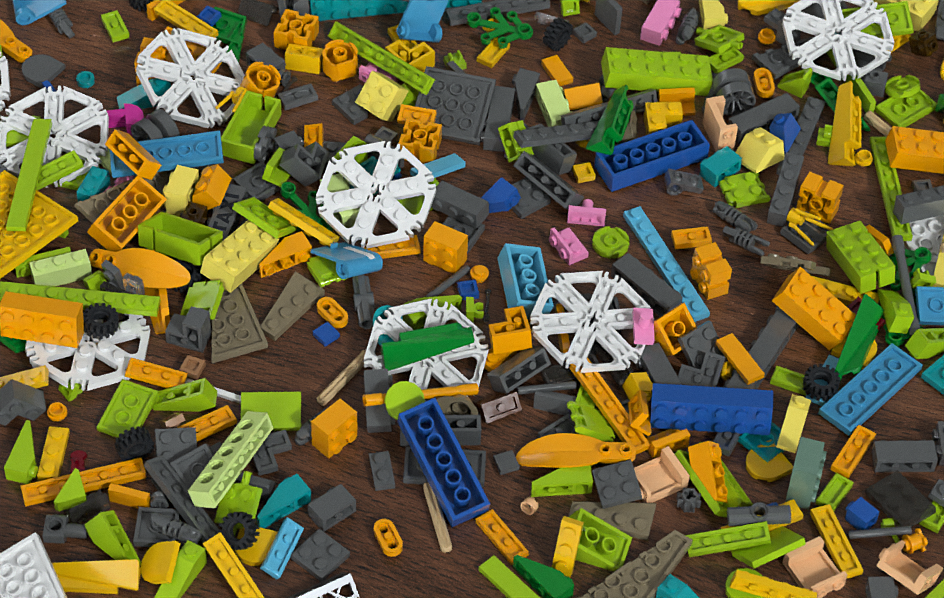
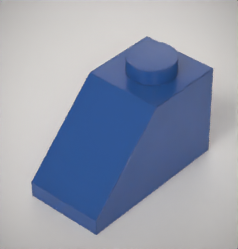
[769,113,801,154]
[481,177,521,213]

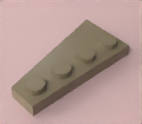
[261,271,325,341]
[568,502,657,541]

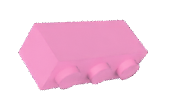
[640,0,681,46]

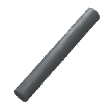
[425,265,470,297]
[517,381,576,395]
[849,525,912,539]

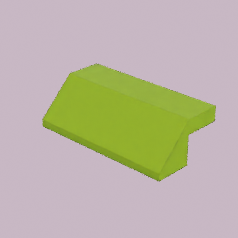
[675,442,753,518]

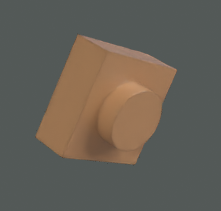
[179,355,206,380]
[159,412,185,429]

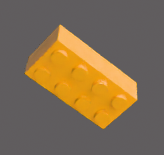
[885,126,944,174]
[87,175,167,252]
[772,267,856,351]
[0,291,84,348]

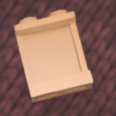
[703,95,738,151]
[634,446,690,503]
[783,536,847,598]
[877,540,943,595]

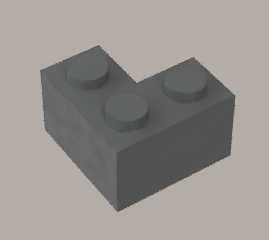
[279,141,329,187]
[165,306,212,353]
[0,379,46,426]

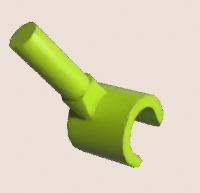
[880,518,900,543]

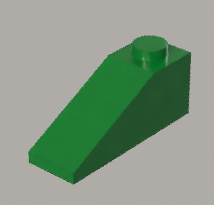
[513,555,574,598]

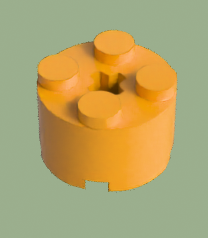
[322,39,358,82]
[240,62,281,103]

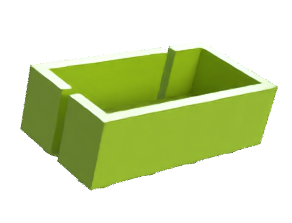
[221,91,282,164]
[138,211,223,266]
[826,221,895,294]

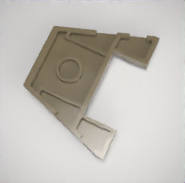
[760,253,831,277]

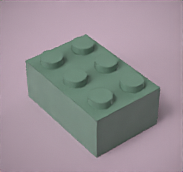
[785,437,827,510]

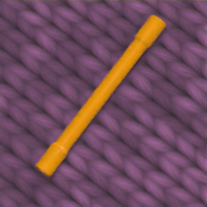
[362,383,479,406]

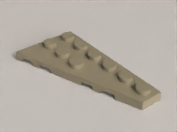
[74,170,175,223]
[212,283,268,363]
[578,530,693,598]

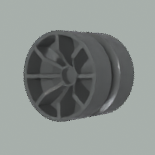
[712,68,756,116]
[131,109,180,142]

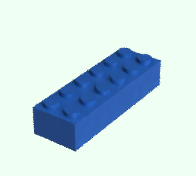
[594,120,710,192]
[650,383,773,435]
[397,398,490,528]

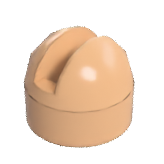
[520,497,539,515]

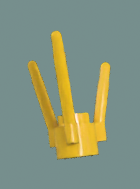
[215,87,248,112]
[786,208,833,246]

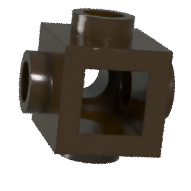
[909,30,939,57]
[180,201,208,226]

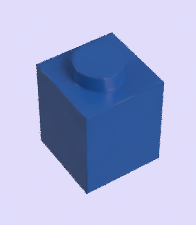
[844,497,880,530]

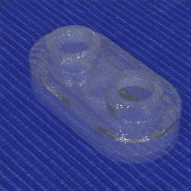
[534,11,569,25]

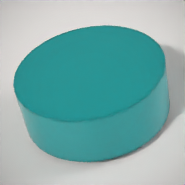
[76,71,95,88]

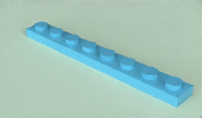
[623,206,710,322]

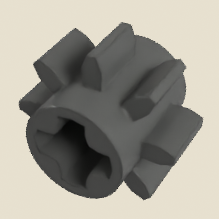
[676,488,701,513]

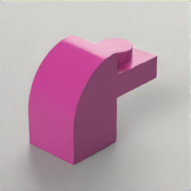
[107,103,144,137]

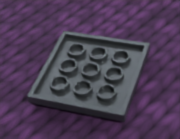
[415,66,496,145]

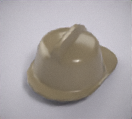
[617,110,638,145]
[436,394,478,415]

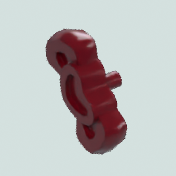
[70,450,87,474]

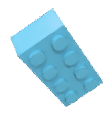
[497,243,554,319]

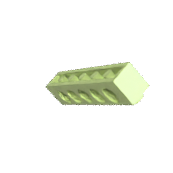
[188,411,273,508]

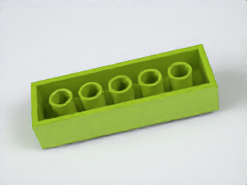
[601,47,713,96]

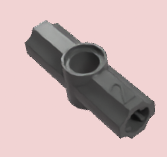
[352,274,375,329]
[727,502,791,526]

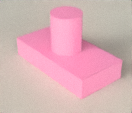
[567,199,606,227]
[632,308,654,345]

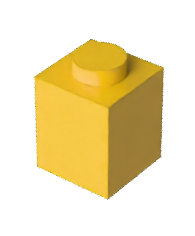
[622,372,653,403]

